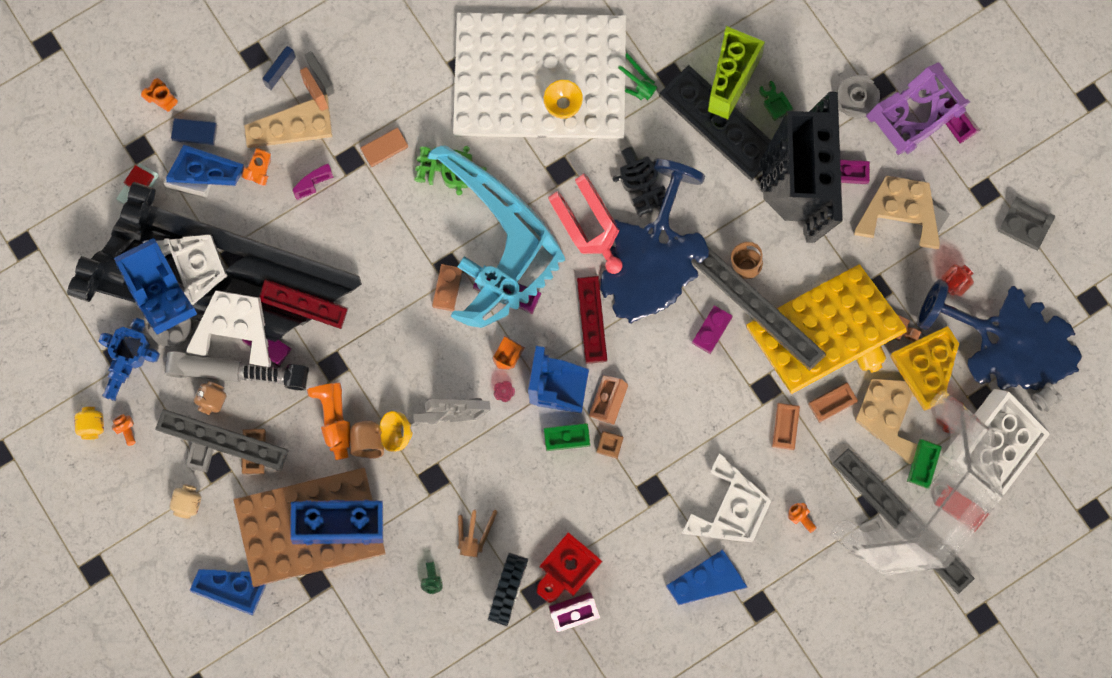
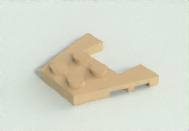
[854,176,940,250]
[855,379,918,465]

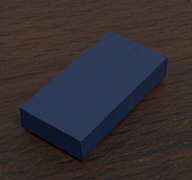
[262,46,296,90]
[171,118,217,145]

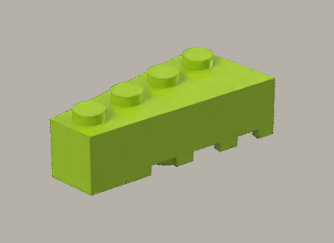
[708,26,765,119]

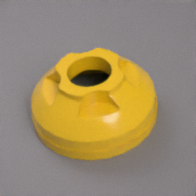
[544,80,583,119]
[379,411,413,452]

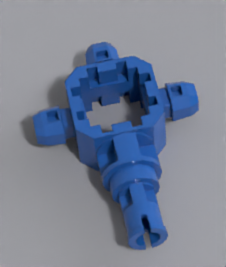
[98,318,160,401]

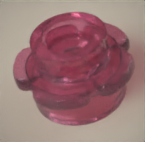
[493,381,515,402]

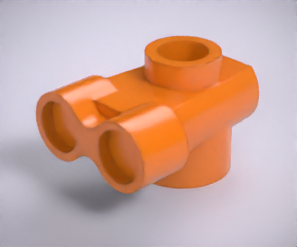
[141,78,178,112]
[241,148,271,186]

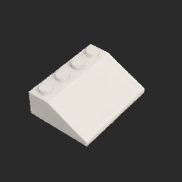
[942,389,1050,502]

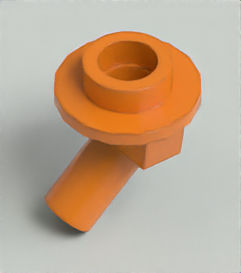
[112,414,136,446]
[788,503,817,533]

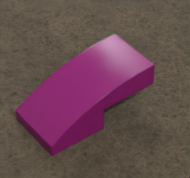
[292,163,334,200]

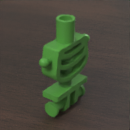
[414,146,487,195]

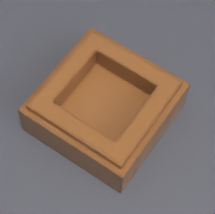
[596,431,624,459]

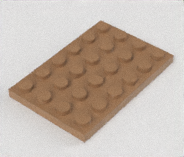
[233,467,386,587]

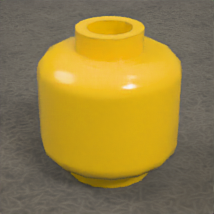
[856,346,886,373]

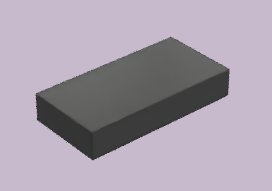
[305,51,334,96]

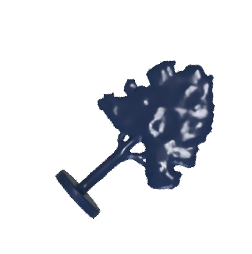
[600,159,709,324]
[917,279,1082,390]

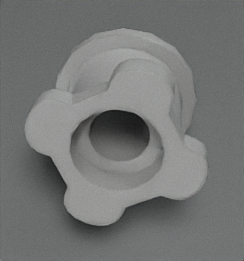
[1033,382,1063,412]

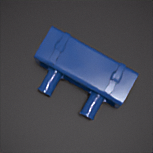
[291,500,383,545]

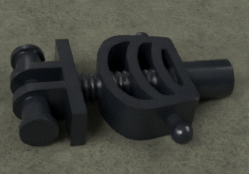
[612,147,666,218]

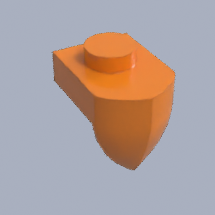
[492,336,525,370]

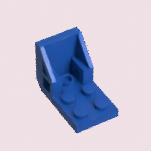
[114,238,197,335]
[528,346,589,414]

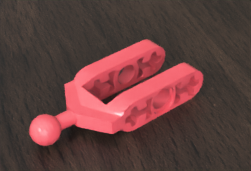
[548,173,623,274]

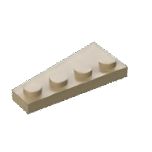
[244,94,333,148]

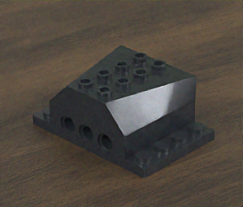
[759,92,843,243]

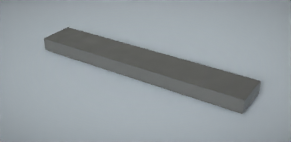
[155,409,289,471]

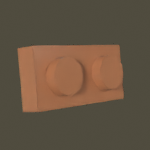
[432,264,463,311]

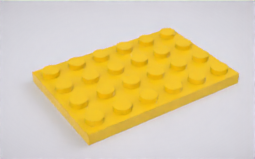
[746,264,906,394]

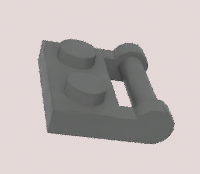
[998,196,1055,251]

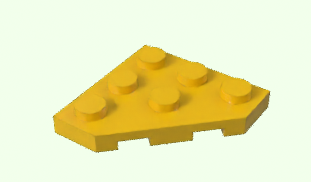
[890,326,959,411]

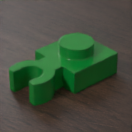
[759,81,794,121]

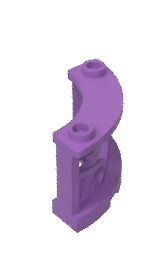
[866,62,970,155]

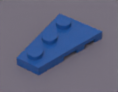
[166,145,244,186]
[666,549,747,606]
[190,569,267,616]

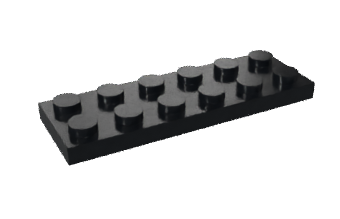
[659,65,771,182]

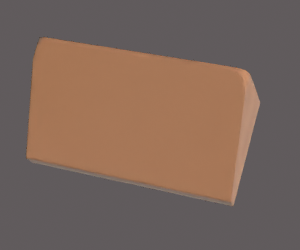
[589,375,628,424]

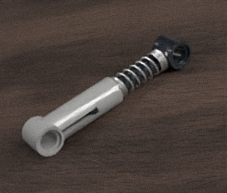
[164,351,309,391]

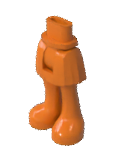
[307,383,350,460]

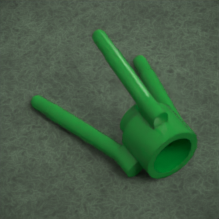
[618,52,658,101]

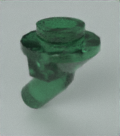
[420,561,443,594]

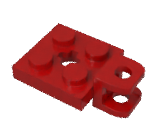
[537,532,603,603]

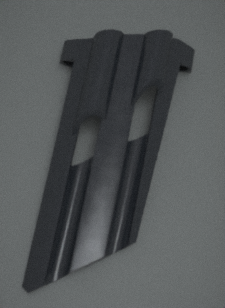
[67,182,362,342]

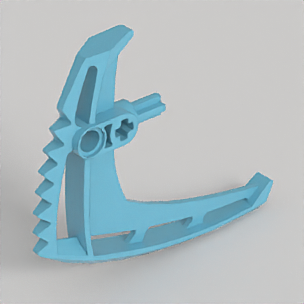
[428,145,565,328]

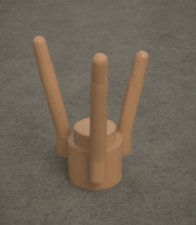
[458,510,497,558]

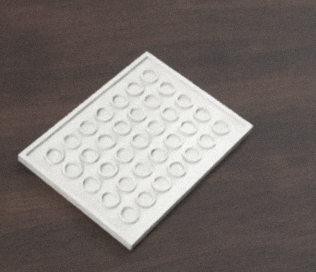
[453,13,626,139]

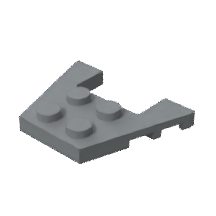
[408,398,491,427]

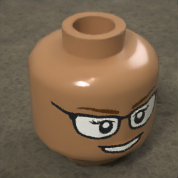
[194,381,227,416]

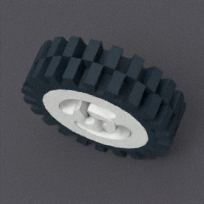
[488,552,528,626]

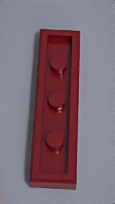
[577,276,608,364]
[259,279,349,329]

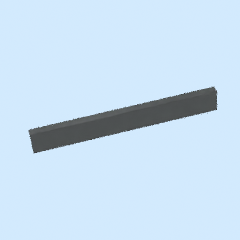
[691,246,826,371]
[832,448,975,595]

